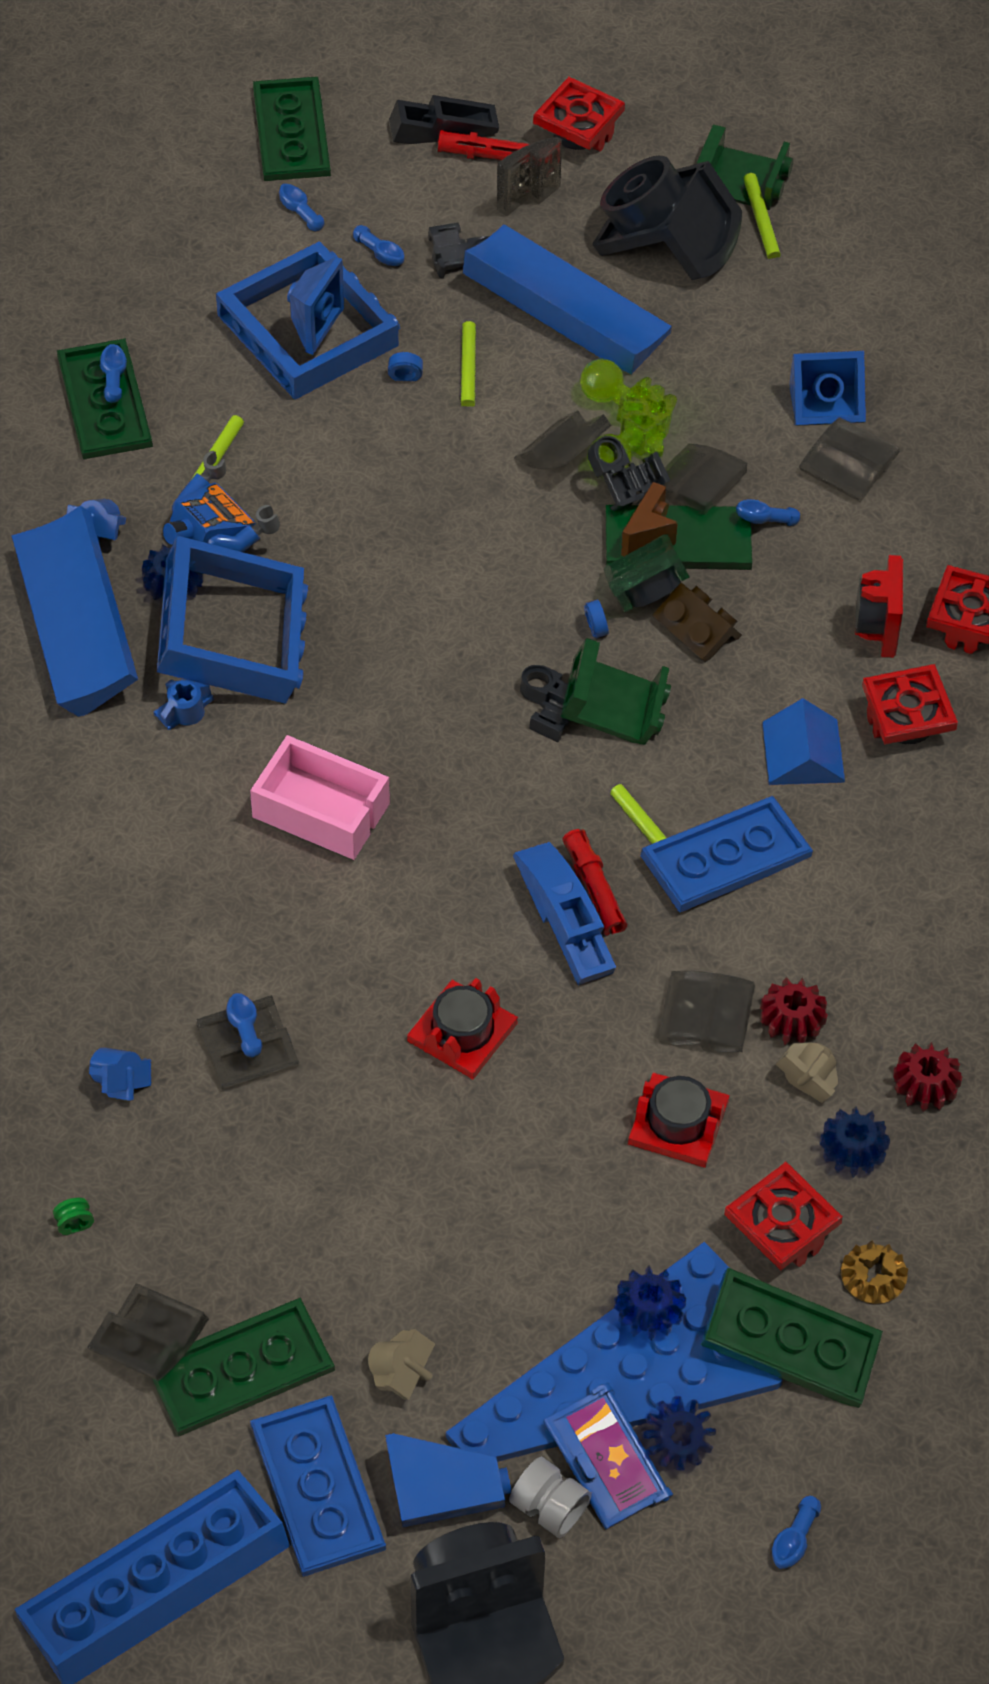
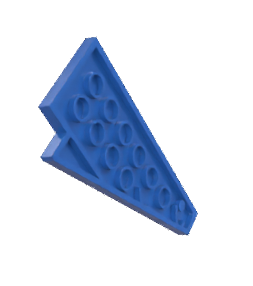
[446,1242,782,1462]

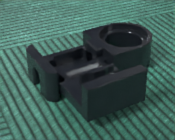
[428,222,490,278]
[588,436,670,511]
[520,665,572,742]

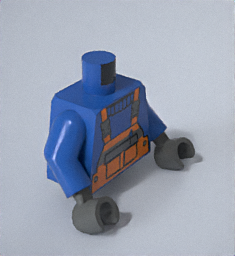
[163,451,280,552]

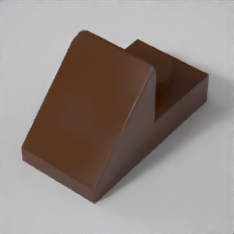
[621,482,678,558]

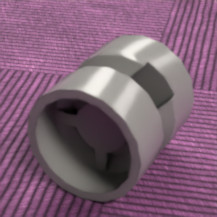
[509,1456,592,1539]

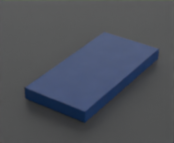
[640,796,813,913]
[250,1395,386,1577]

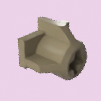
[775,1043,838,1103]
[368,1329,435,1400]

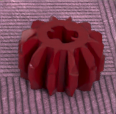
[760,977,828,1045]
[893,1042,963,1112]

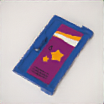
[543,1382,673,1530]

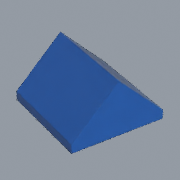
[789,351,866,425]
[762,698,845,785]

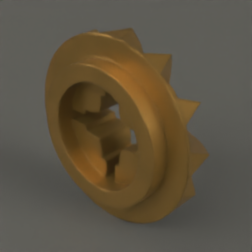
[841,1240,908,1304]

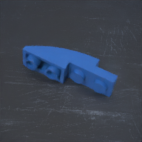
[513,842,616,985]

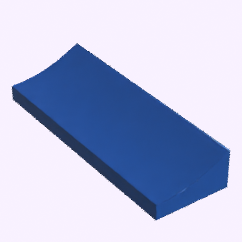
[463,224,672,375]
[11,506,138,717]
[14,1470,290,1684]

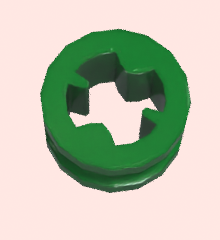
[53,1197,94,1235]

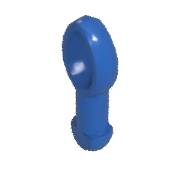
[279,184,324,231]
[353,225,404,266]
[100,344,127,403]
[736,499,800,526]
[226,993,262,1057]
[772,1496,821,1569]

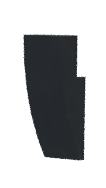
[389,95,499,144]

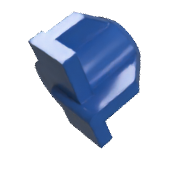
[67,499,126,541]
[154,679,214,730]
[89,1047,151,1100]

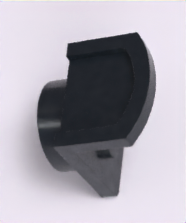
[592,155,742,280]
[410,1522,564,1684]

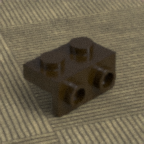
[652,582,742,662]

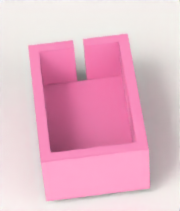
[250,735,390,860]

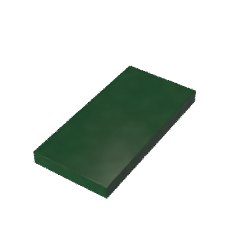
[253,77,331,181]
[57,338,153,460]
[606,505,752,570]
[701,1268,883,1408]
[145,1297,335,1437]

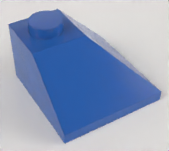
[287,257,344,355]

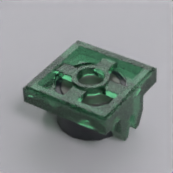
[604,534,690,612]

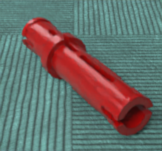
[438,130,540,166]
[562,829,628,936]

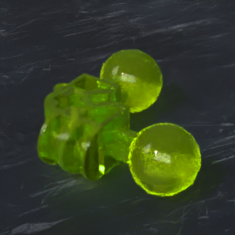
[580,358,677,478]

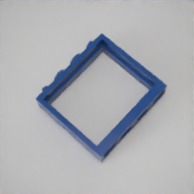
[216,241,400,400]
[157,536,308,704]

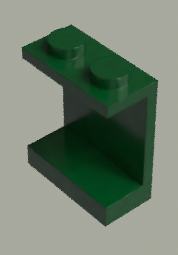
[696,124,794,210]
[561,638,671,745]

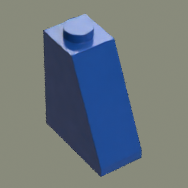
[385,1433,512,1527]

